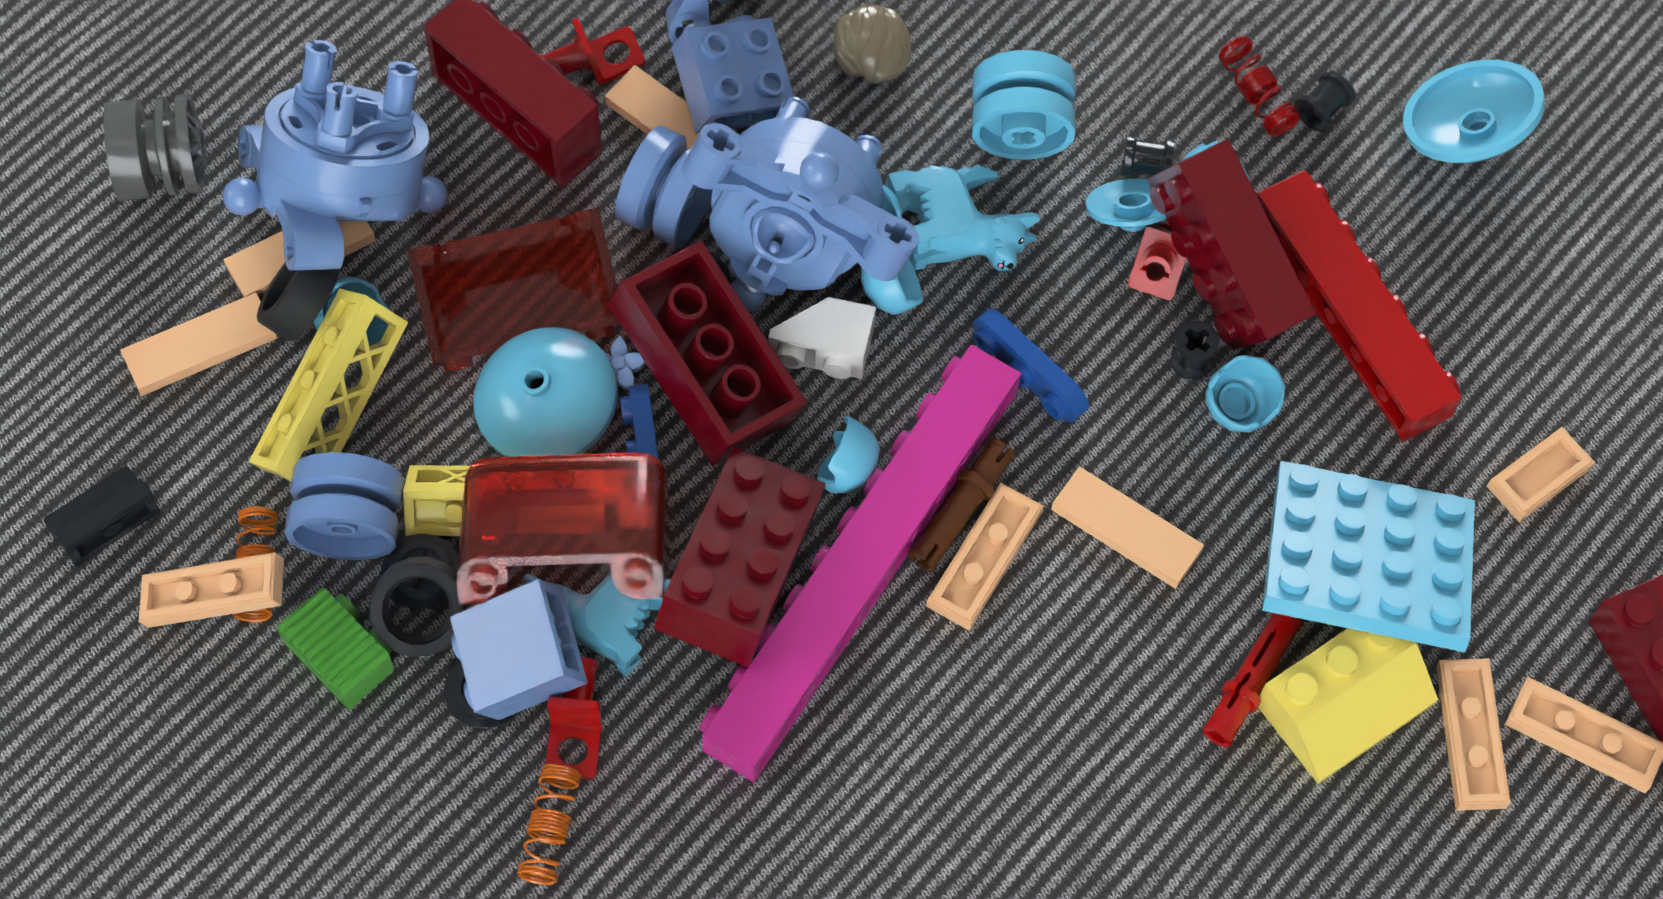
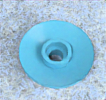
[1086,178,1167,232]

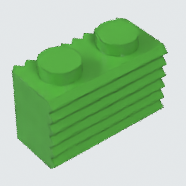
[276,587,394,710]

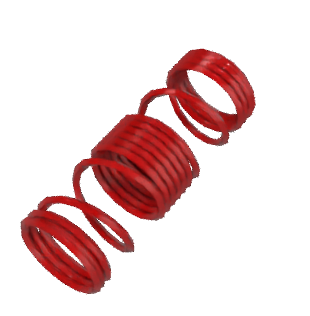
[1218,36,1300,136]

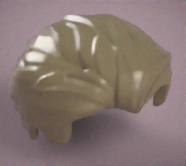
[833,4,911,84]

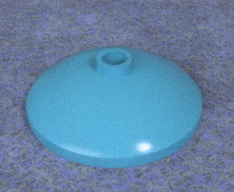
[1403,60,1545,164]
[473,327,618,466]

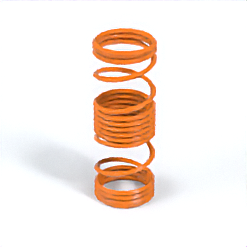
[232,506,278,622]
[517,764,581,885]

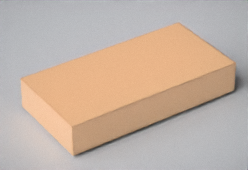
[1486,427,1595,522]

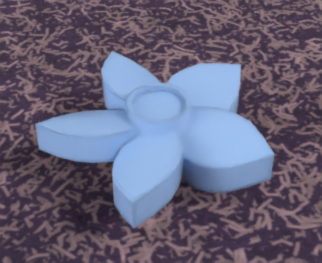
[604,336,646,390]

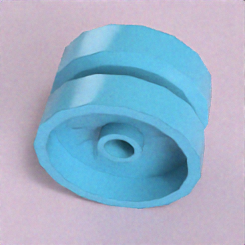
[972,50,1076,160]

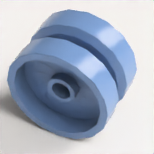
[615,125,713,248]
[284,452,404,560]

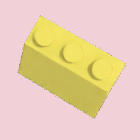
[1258,628,1438,784]

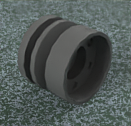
[103,94,207,201]

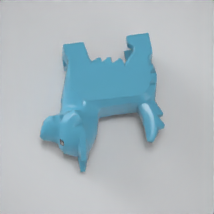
[887,164,1040,271]
[523,534,671,677]

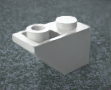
[768,297,876,379]

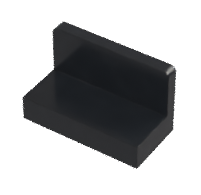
[44,466,161,567]

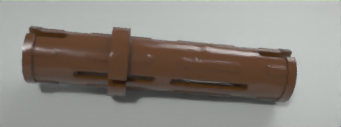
[907,438,1015,572]

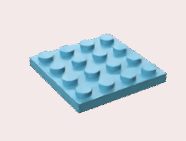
[1262,461,1475,652]

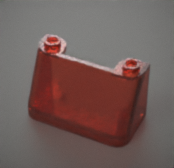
[407,207,619,372]
[456,453,671,604]

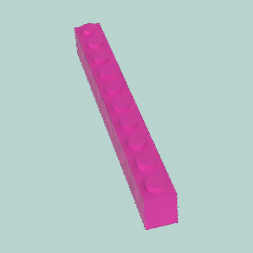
[699,344,1021,783]

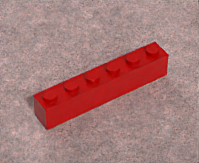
[1257,170,1462,442]

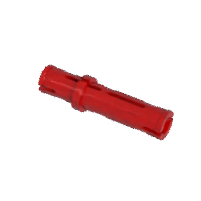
[1202,613,1302,747]

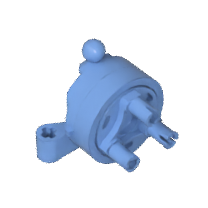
[223,40,448,270]
[683,97,919,312]

